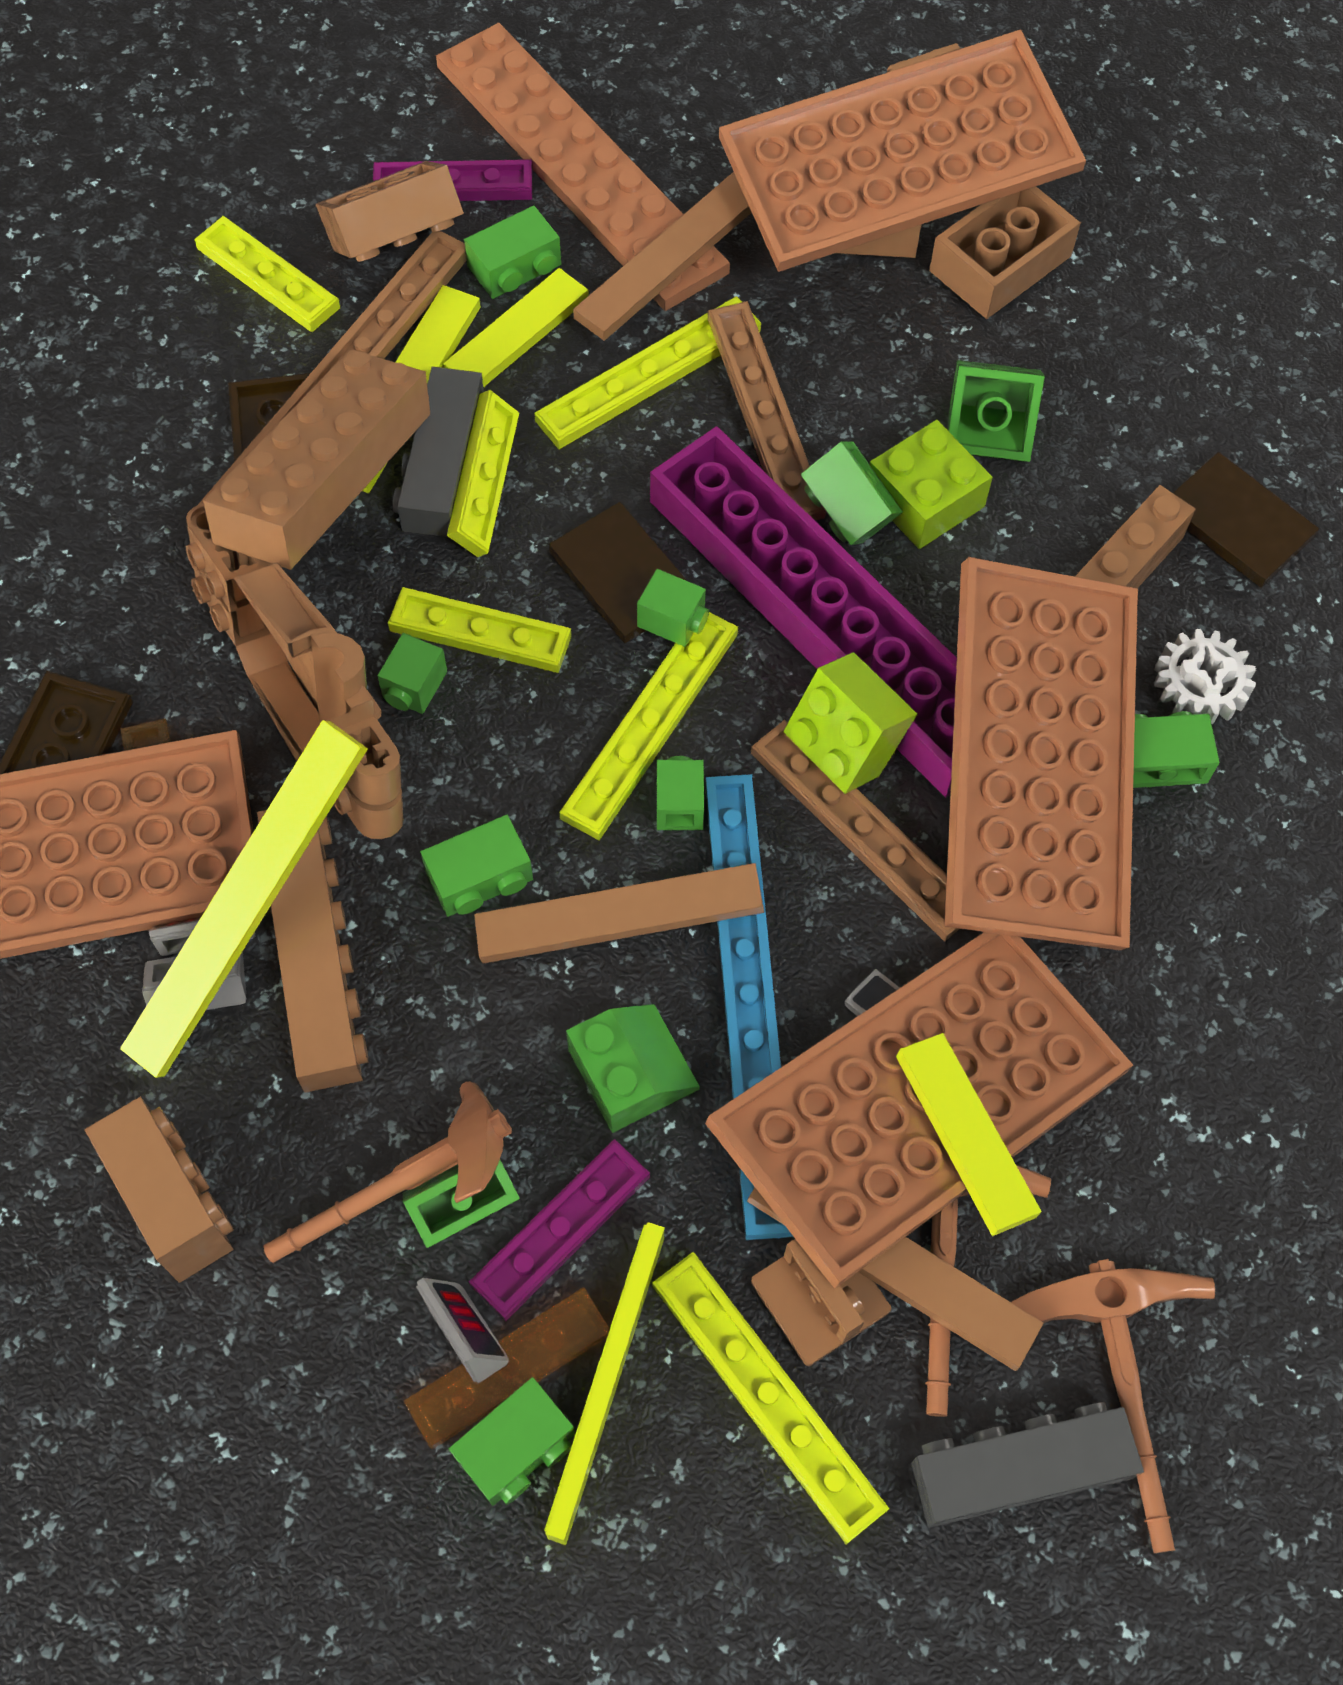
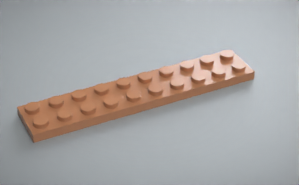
[436,23,730,311]

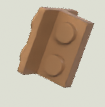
[751,1239,891,1366]

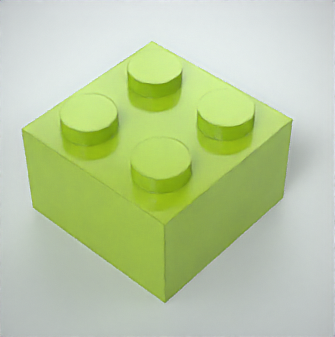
[869,419,993,549]
[783,652,917,794]

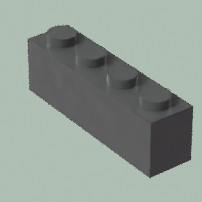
[393,367,484,537]
[911,1402,1144,1528]

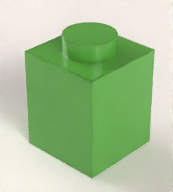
[637,569,709,647]
[378,633,448,714]
[657,756,704,830]

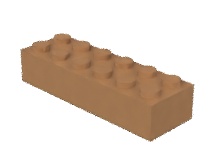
[203,349,430,570]

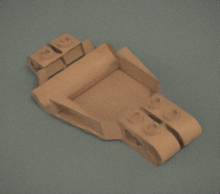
[186,503,404,839]

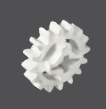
[1154,629,1256,724]

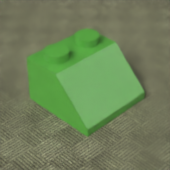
[948,360,1045,462]
[566,1004,700,1133]

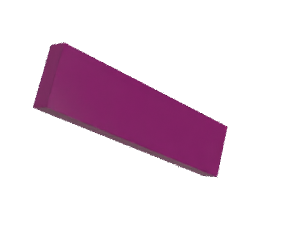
[373,160,532,201]
[469,1139,650,1322]

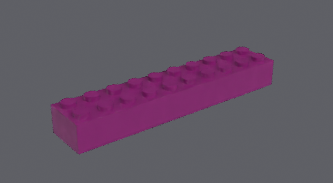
[650,426,957,798]

